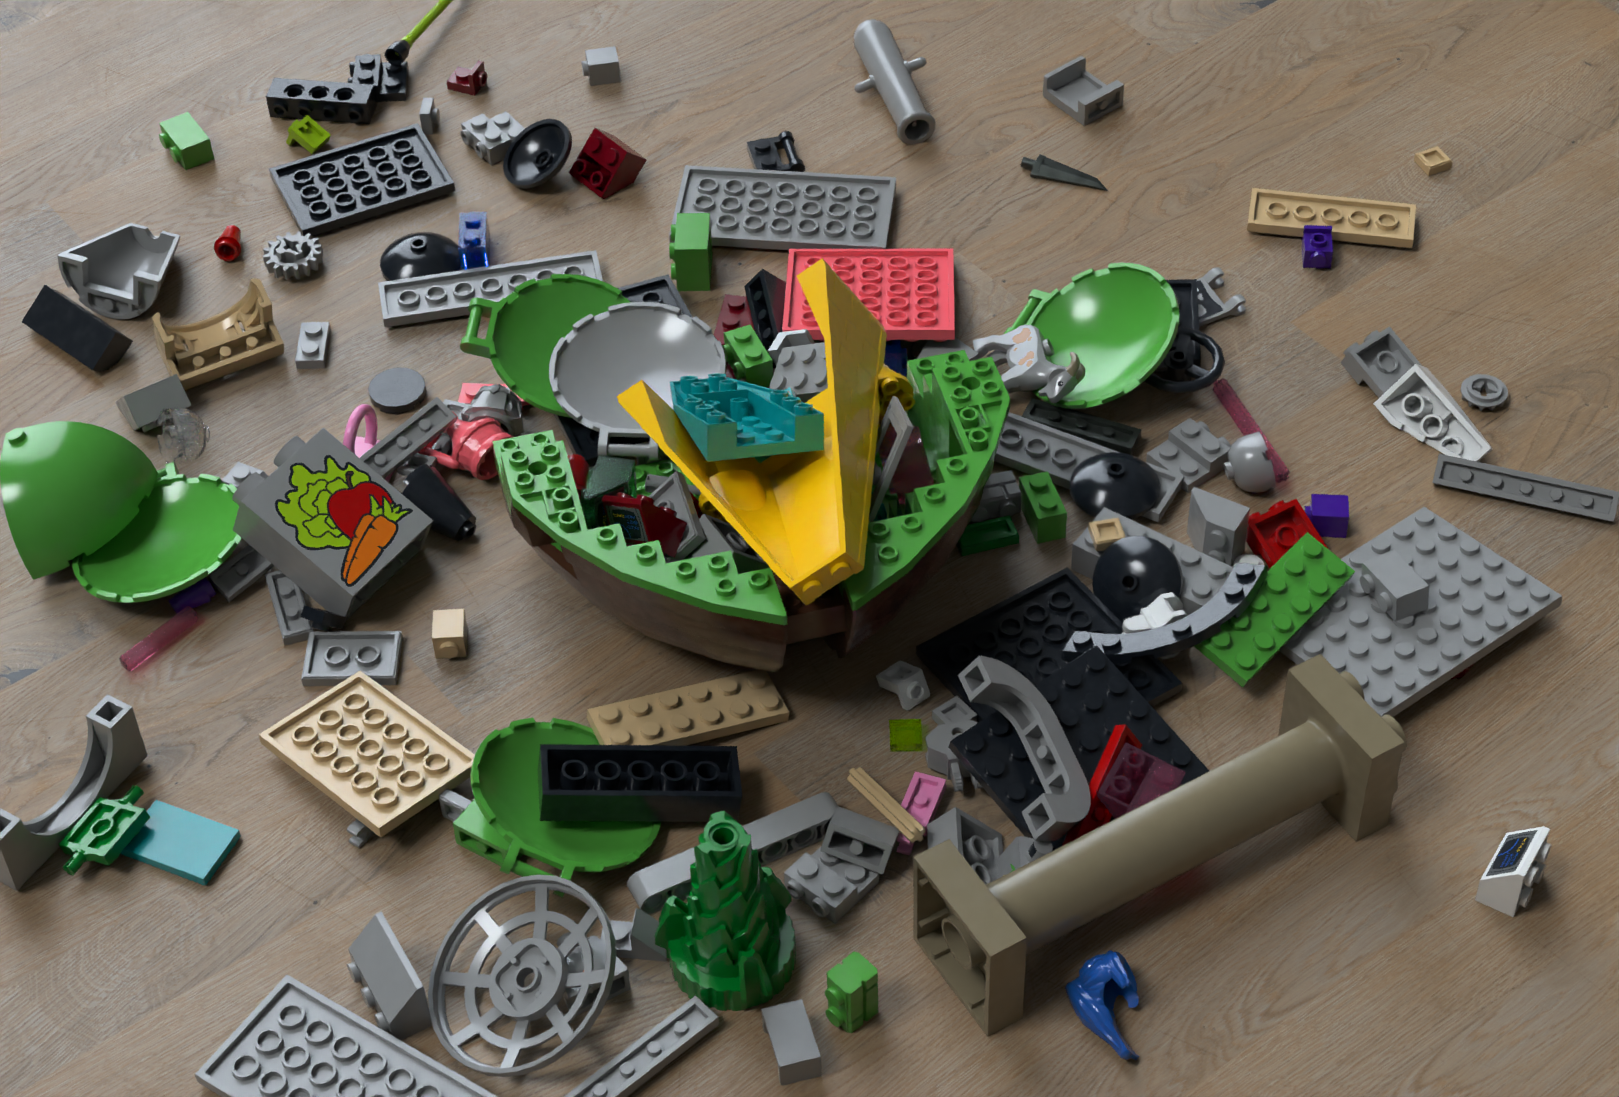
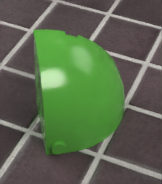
[0,421,158,580]

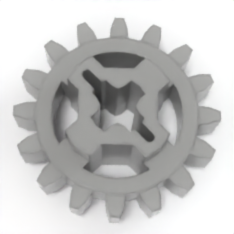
[263,231,324,280]

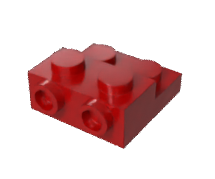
[1246,499,1328,568]

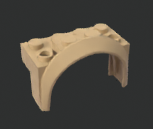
[152,278,284,390]

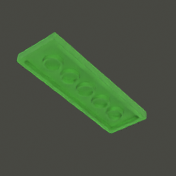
[1194,532,1355,687]

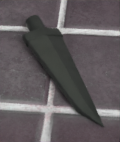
[1021,154,1108,191]

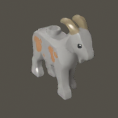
[973,325,1086,403]

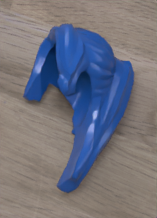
[1065,950,1139,1060]

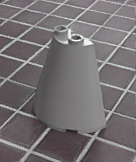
[57,223,180,319]

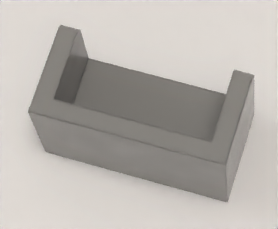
[761,999,822,1086]

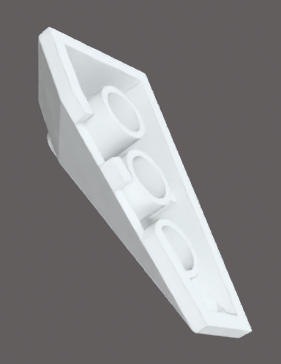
[1373,364,1493,462]

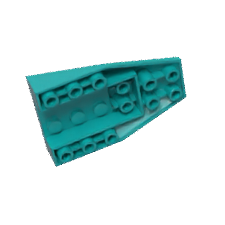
[670,373,824,462]

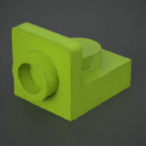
[286,115,331,155]

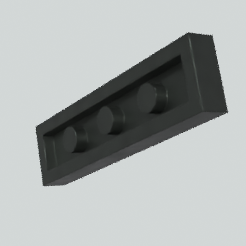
[1021,398,1142,455]

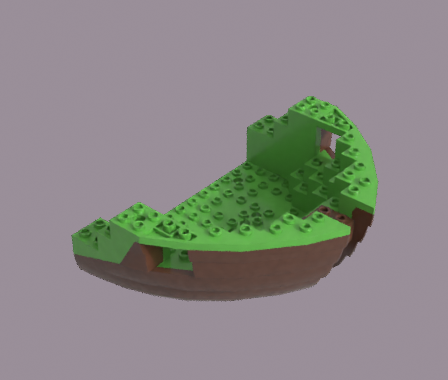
[492,350,1010,672]

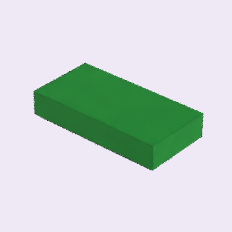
[957,515,1019,556]

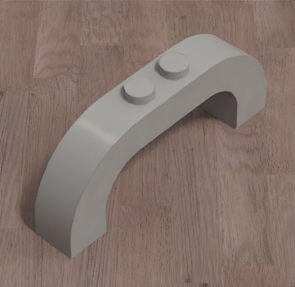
[958,656,1091,842]

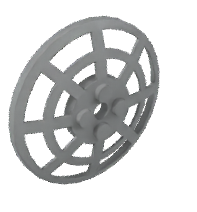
[428,875,616,1077]

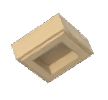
[1414,146,1452,176]
[1088,518,1125,551]

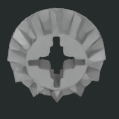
[1460,374,1508,411]

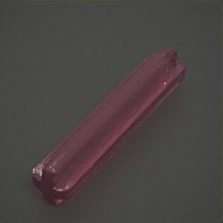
[119,607,199,671]

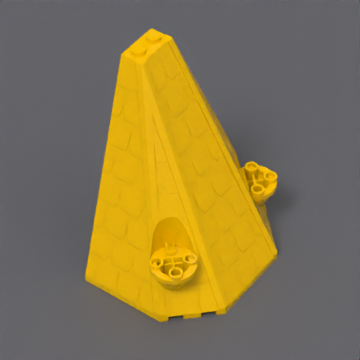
[617,258,915,605]

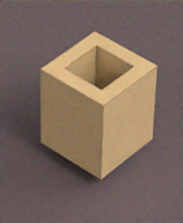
[432,609,468,659]

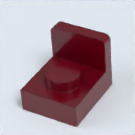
[447,60,487,96]

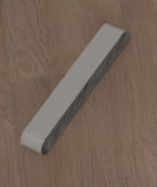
[627,792,838,914]

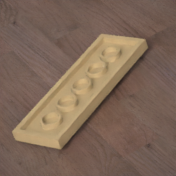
[1247,188,1416,248]
[587,669,789,746]

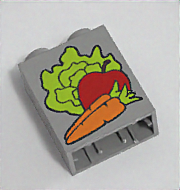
[232,428,433,622]

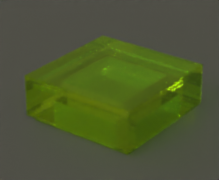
[889,719,922,752]

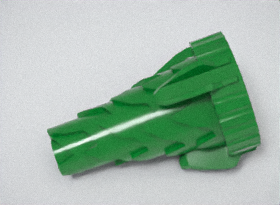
[655,811,796,1011]

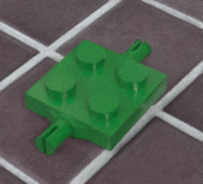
[58,785,150,876]

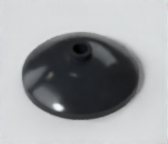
[503,119,572,188]
[380,232,462,281]
[1070,452,1160,519]
[1092,536,1183,623]

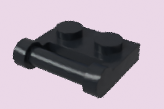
[747,131,805,172]

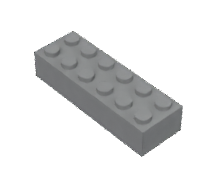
[1071,507,1234,615]

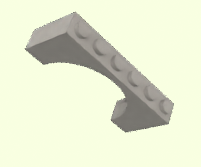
[0,694,148,891]

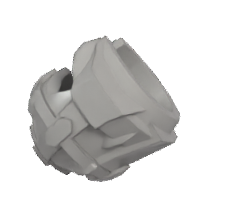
[461,384,523,437]

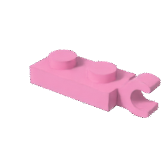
[897,771,946,855]

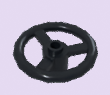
[1145,327,1225,393]

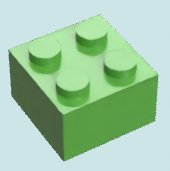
[669,213,713,291]

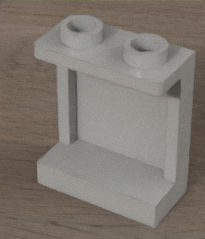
[1043,56,1124,126]

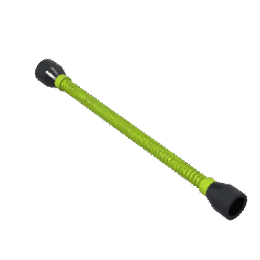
[385,0,453,66]

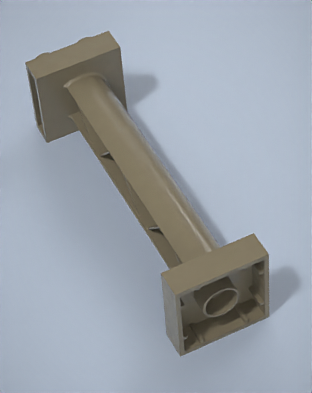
[913,654,1407,1037]

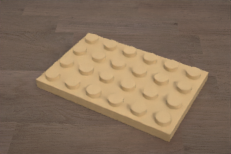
[259,671,475,837]

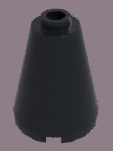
[399,464,476,541]

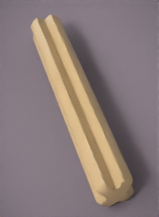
[847,767,926,842]

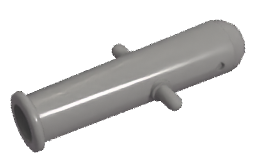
[854,19,935,145]

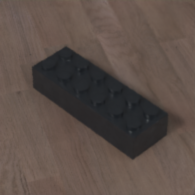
[538,744,742,822]

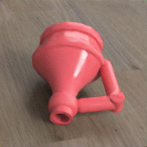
[418,411,514,480]

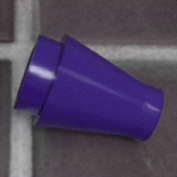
[168,577,216,616]

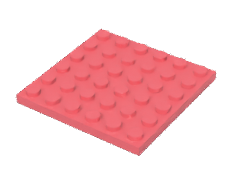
[782,248,955,342]

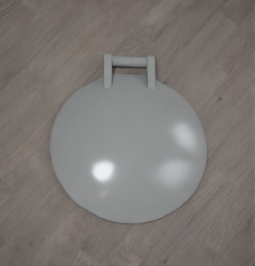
[549,302,726,460]

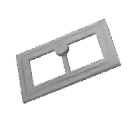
[869,396,913,522]

